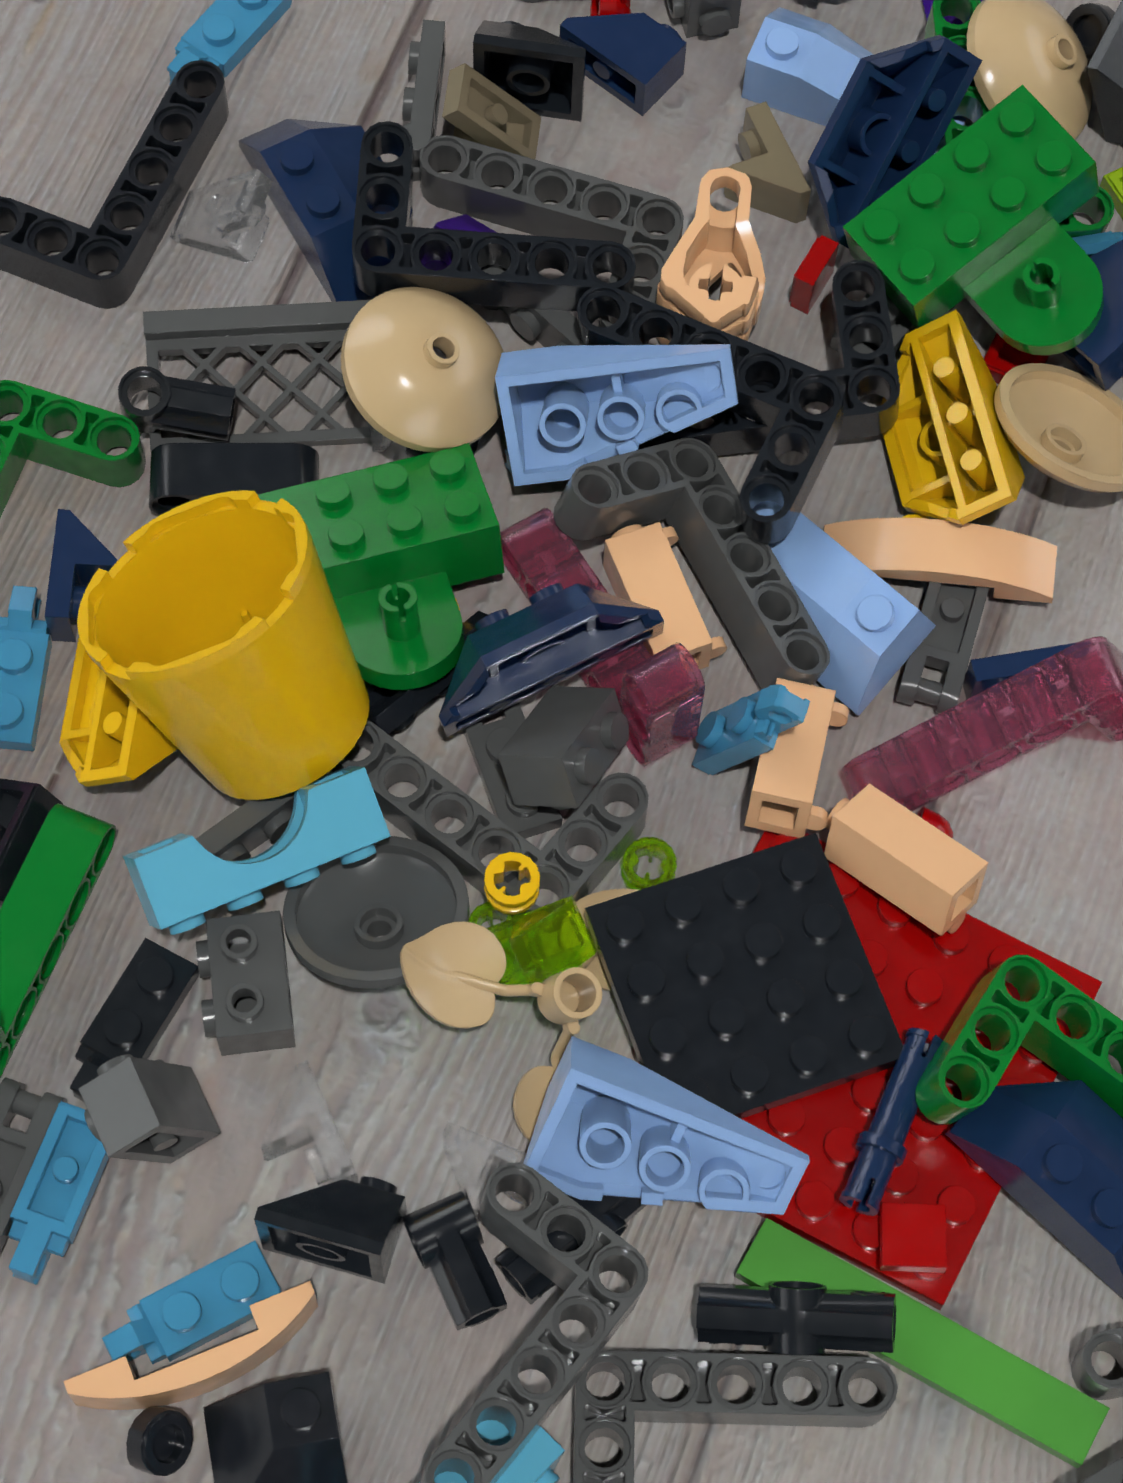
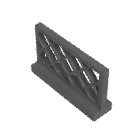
[143,300,381,452]

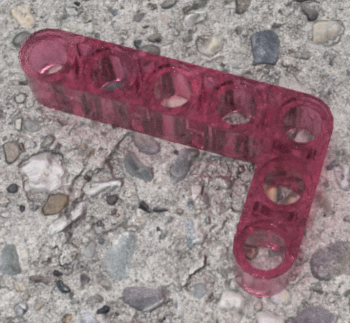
[500,507,705,767]
[842,636,1123,811]

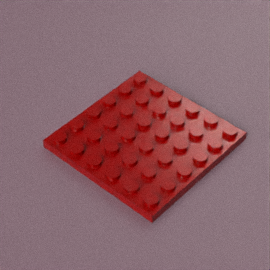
[638,831,1102,1310]

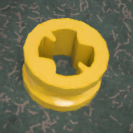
[484,852,540,915]

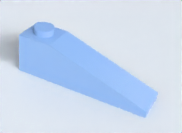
[742,7,966,154]
[495,344,738,486]
[752,501,936,716]
[523,1036,810,1215]

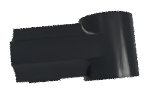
[118,366,236,441]
[402,1191,507,1331]

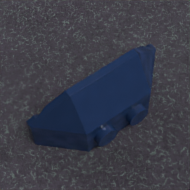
[808,35,983,249]
[239,119,413,302]
[439,583,664,737]
[945,1080,1123,1299]

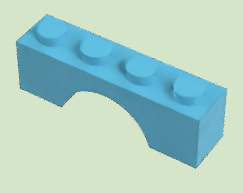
[123,766,391,935]

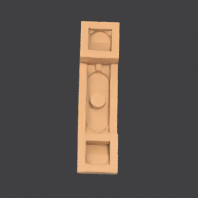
[824,518,1057,604]
[63,1281,318,1410]

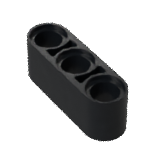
[149,443,319,516]

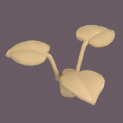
[400,888,638,1141]

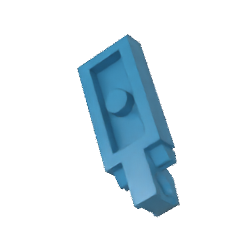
[167,0,292,84]
[0,585,52,751]
[692,684,810,775]
[8,1101,109,1285]
[102,1240,281,1364]

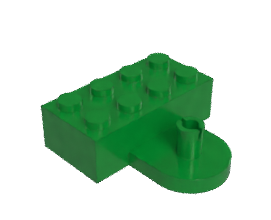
[843,84,1104,355]
[258,443,505,690]

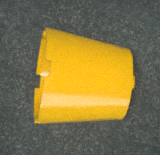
[77,490,369,800]

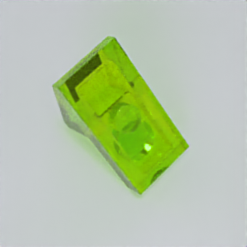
[486,895,597,996]

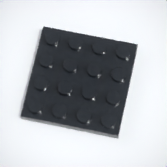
[584,833,903,1119]

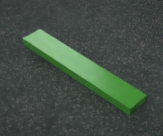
[735,1218,1110,1469]

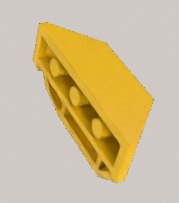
[880,309,1025,525]
[59,638,178,787]

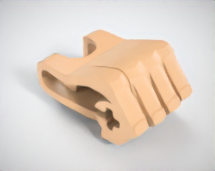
[656,167,766,345]

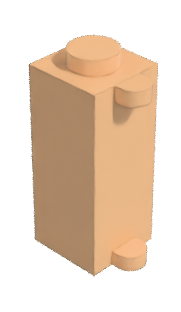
[603,522,727,685]
[744,678,849,838]
[824,783,989,936]

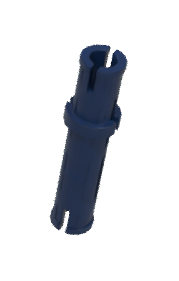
[839,1028,943,1216]

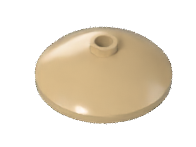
[967,0,1093,139]
[341,287,504,452]
[994,363,1123,493]

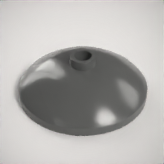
[283,836,470,989]

